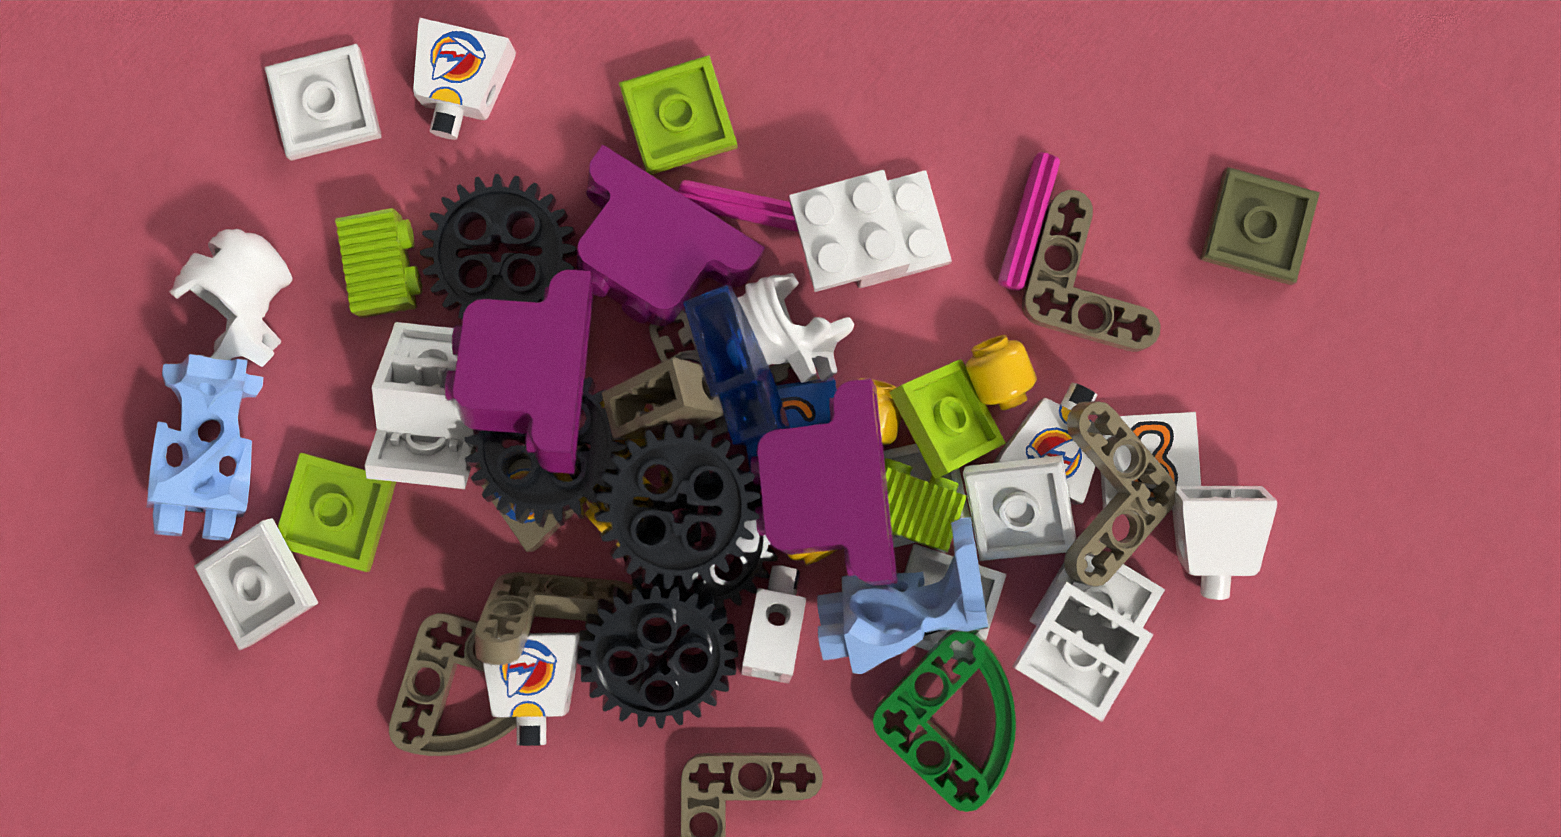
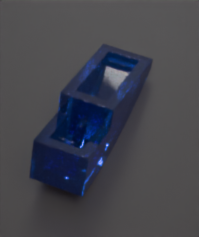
[683,285,790,446]

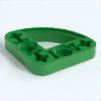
[873,630,1016,812]

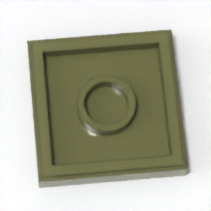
[1200,167,1320,285]

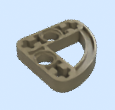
[389,613,516,756]

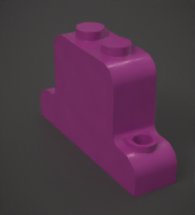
[577,145,765,326]
[445,270,593,474]
[751,378,898,586]

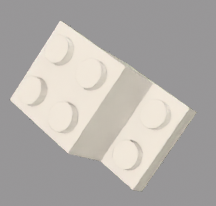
[789,170,952,292]
[365,322,479,489]
[1012,554,1165,721]

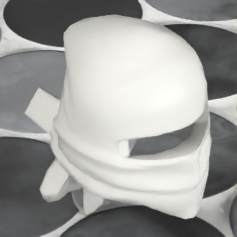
[169,229,293,367]
[710,273,854,383]

